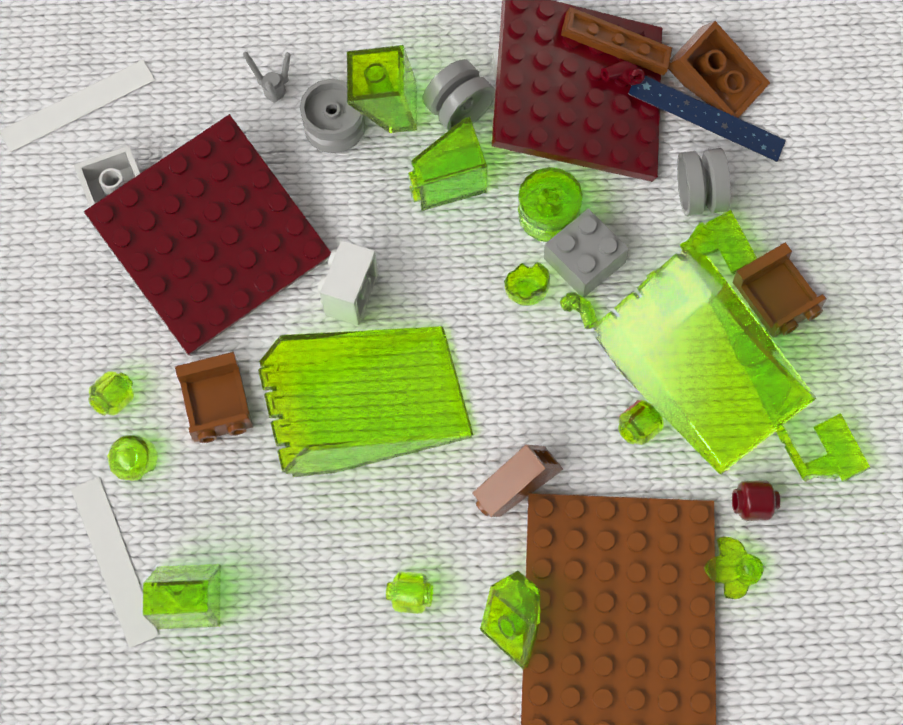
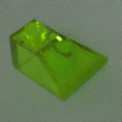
[480,571,540,670]

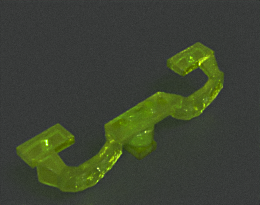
[680,210,871,482]

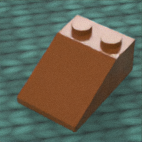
[668,21,770,118]

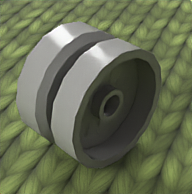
[422,59,495,133]
[299,79,365,153]
[677,148,731,216]

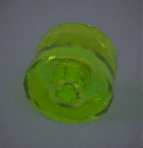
[518,167,583,242]

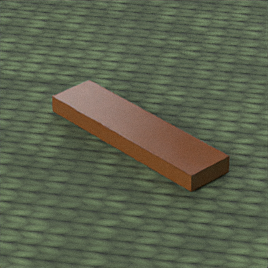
[561,7,672,76]

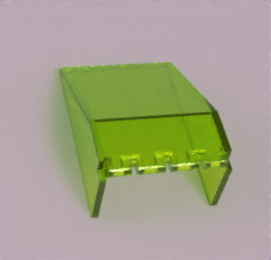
[594,249,817,474]
[258,326,474,477]

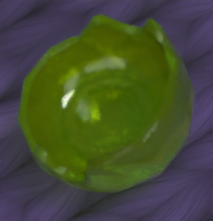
[504,262,550,306]
[107,435,158,481]

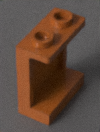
[732,242,827,338]
[175,352,253,443]

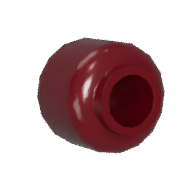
[732,480,780,521]

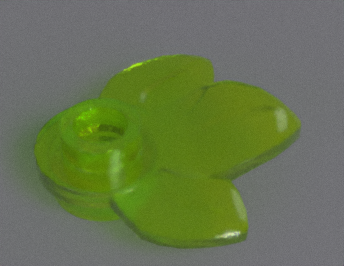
[704,536,764,599]

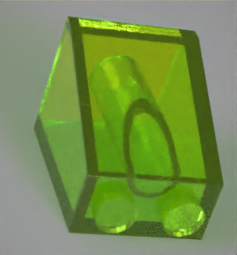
[347,45,417,133]
[408,117,488,211]
[143,564,221,630]

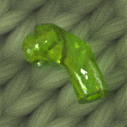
[560,292,599,329]

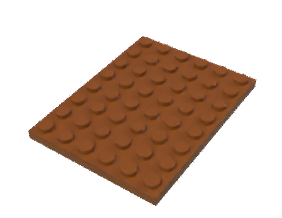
[521,493,716,725]

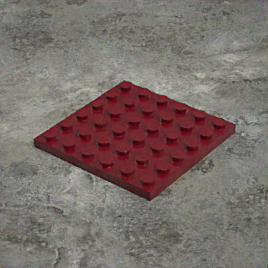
[492,0,663,182]
[84,114,331,356]

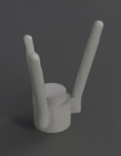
[243,52,291,103]

